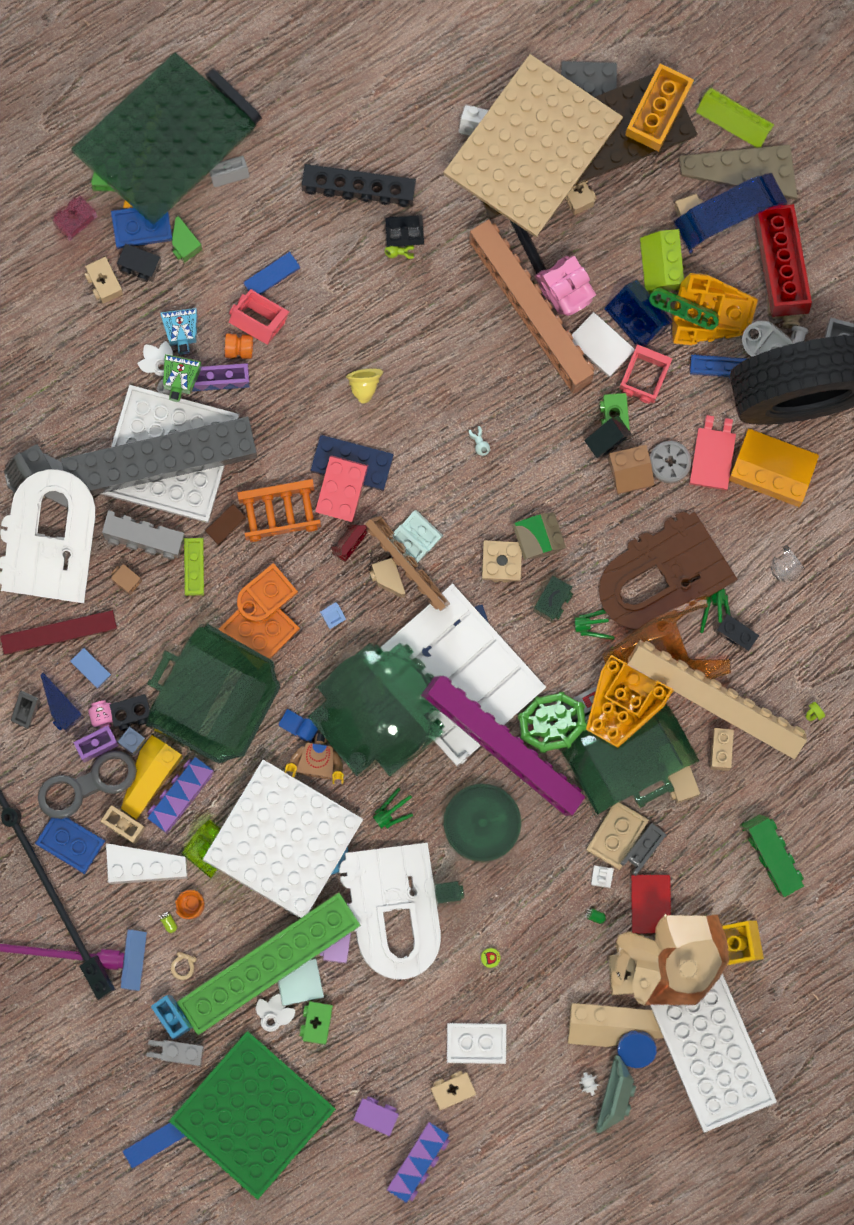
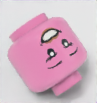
[88,700,113,729]

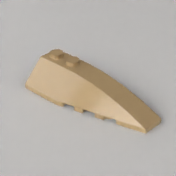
[568,1003,663,1047]

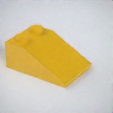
[722,921,764,966]

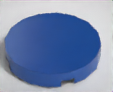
[617,1031,657,1068]

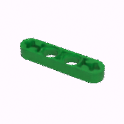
[649,288,719,330]

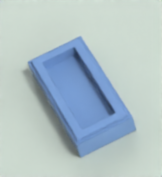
[70,648,111,689]

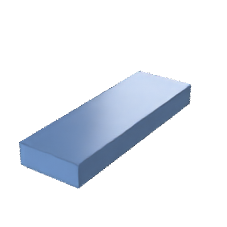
[121,930,147,991]

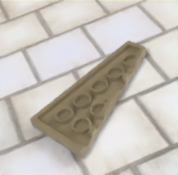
[679,145,798,200]

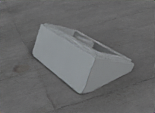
[208,156,249,187]

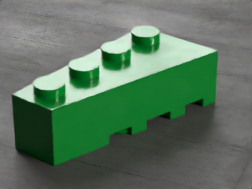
[740,814,804,897]

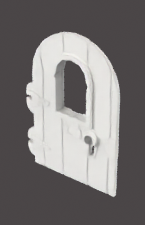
[0,469,95,603]
[339,843,441,979]

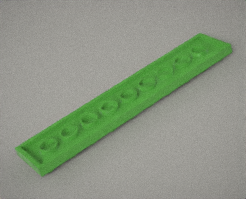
[177,893,361,1035]

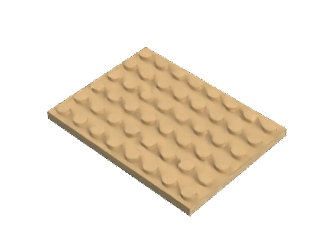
[443,54,623,238]

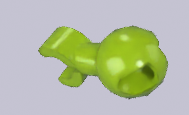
[385,245,414,259]

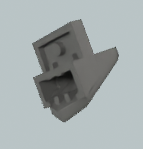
[4,444,52,493]

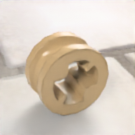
[783,315,800,329]

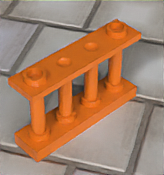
[237,479,321,542]

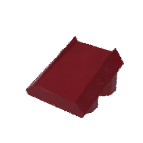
[331,524,368,562]

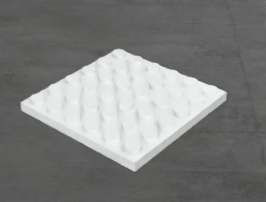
[101,385,239,523]
[203,760,363,918]

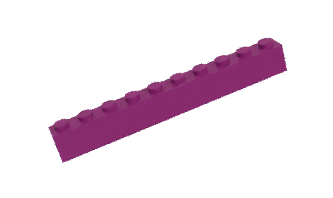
[421,675,585,816]

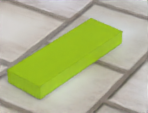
[184,538,204,596]

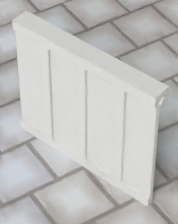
[363,584,546,767]

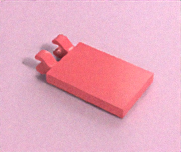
[689,415,736,490]

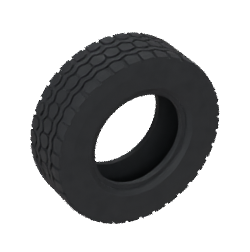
[730,335,854,425]

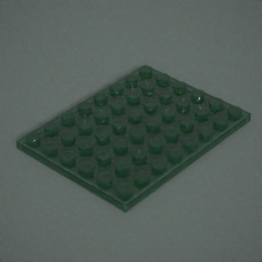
[71,52,257,225]

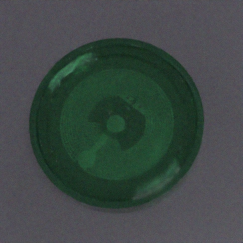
[443,784,521,863]

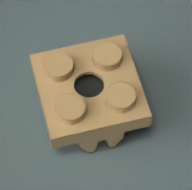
[482,541,522,583]

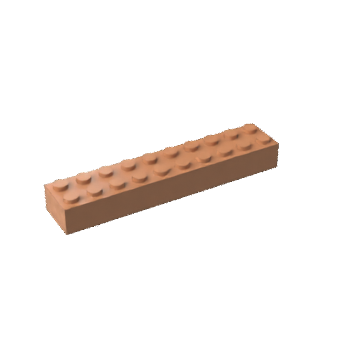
[469,219,595,394]

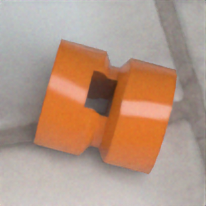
[225,333,253,359]

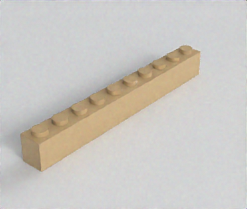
[628,640,807,759]

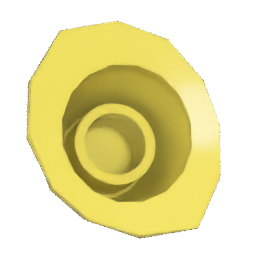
[346,369,383,404]

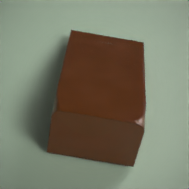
[205,504,246,545]

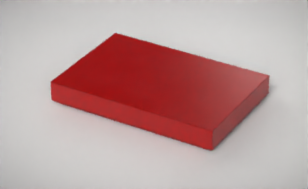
[631,875,671,934]

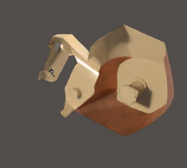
[611,913,729,1005]

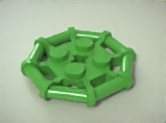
[518,691,587,753]

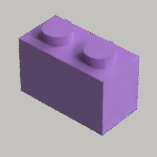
[73,725,119,762]
[353,1096,399,1136]

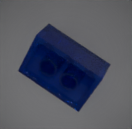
[604,280,674,347]

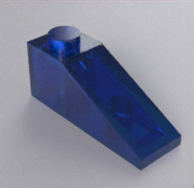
[40,673,83,733]

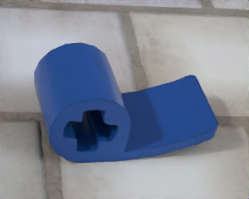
[279,709,320,743]

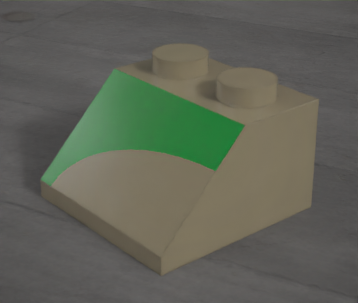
[513,512,566,560]

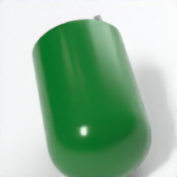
[585,908,606,924]

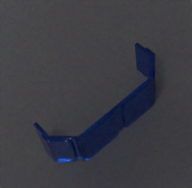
[674,173,787,255]

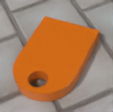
[237,563,298,622]

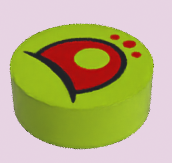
[481,948,500,968]

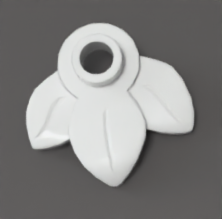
[137,341,173,376]
[256,994,295,1032]

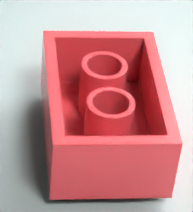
[315,456,369,522]

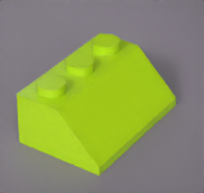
[640,229,684,293]

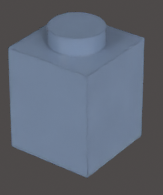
[118,726,146,756]

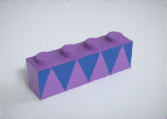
[192,363,250,392]
[147,757,214,834]
[387,1122,450,1203]

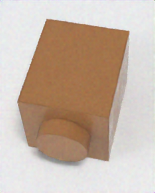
[111,564,142,596]

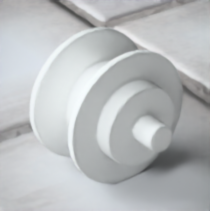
[578,1072,600,1095]

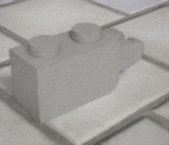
[146,1040,204,1066]

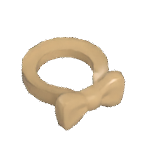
[171,951,197,980]

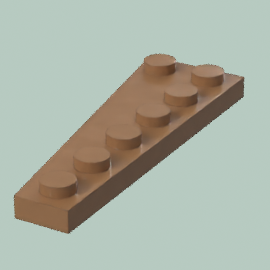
[365,516,450,611]

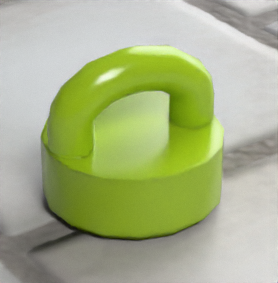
[806,702,825,721]

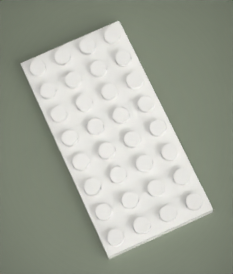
[650,974,777,1133]

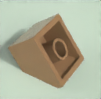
[608,445,654,495]

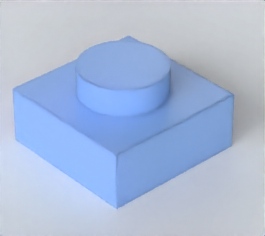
[320,602,346,629]

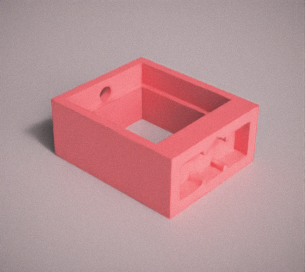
[229,289,289,345]
[619,344,672,404]

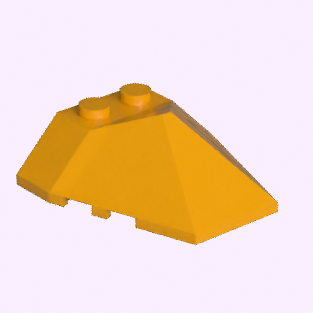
[672,273,758,345]

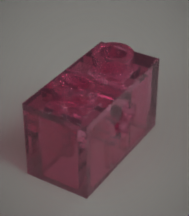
[52,196,97,242]

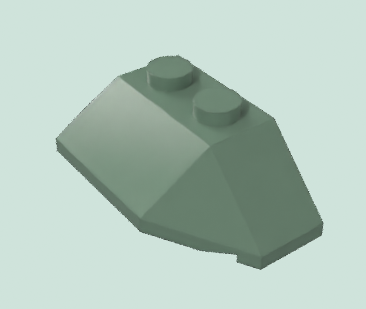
[595,1055,636,1133]

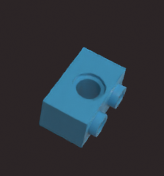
[151,995,193,1039]

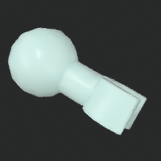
[469,426,490,456]

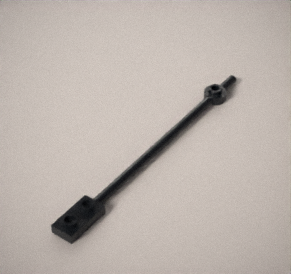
[0,790,116,1000]

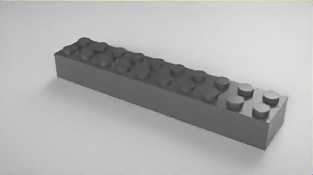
[61,417,258,495]

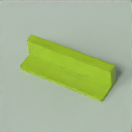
[696,88,774,148]

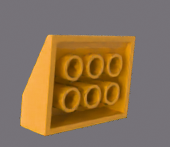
[729,428,819,508]

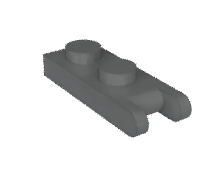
[620,823,666,876]

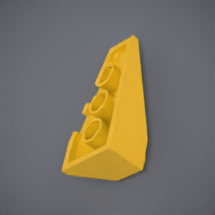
[121,735,183,820]

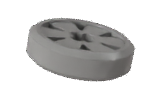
[650,441,691,483]

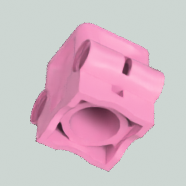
[535,256,596,316]

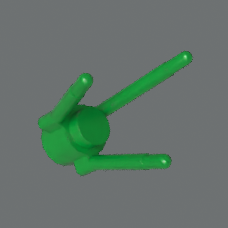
[700,589,731,633]
[575,610,615,640]
[372,788,413,829]

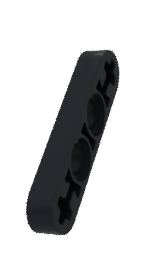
[205,68,262,125]

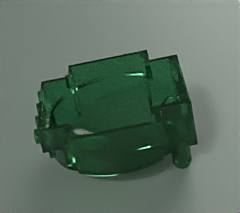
[308,643,446,777]

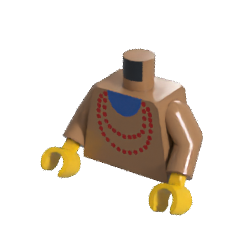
[284,733,344,784]

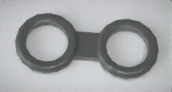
[38,750,137,819]

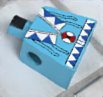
[161,308,198,355]

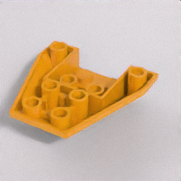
[586,655,674,748]

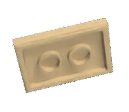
[586,801,649,870]

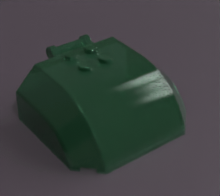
[146,624,280,764]
[559,703,700,818]

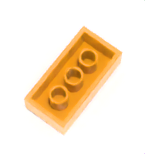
[625,64,694,152]

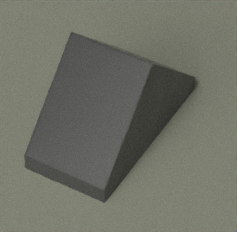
[11,691,41,729]

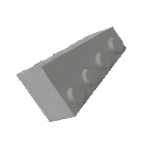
[102,510,185,560]

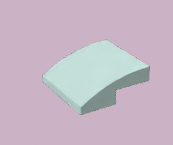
[393,510,443,563]
[278,959,324,1006]

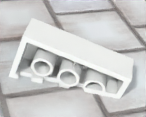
[106,843,188,884]

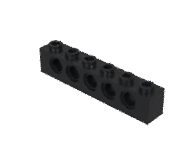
[301,164,416,208]

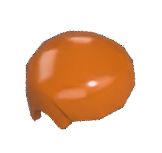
[175,890,205,920]

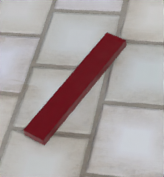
[0,610,117,655]

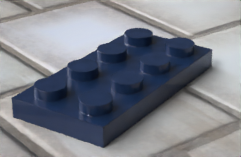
[310,435,394,491]

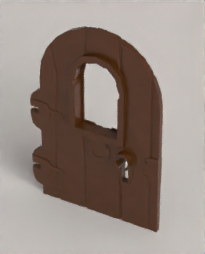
[599,512,738,630]

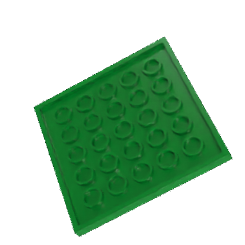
[169,1031,336,1200]

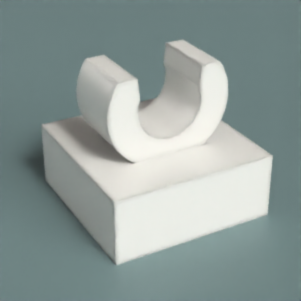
[591,865,613,888]

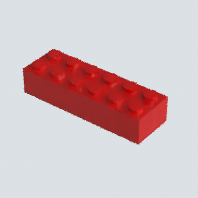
[755,204,812,317]

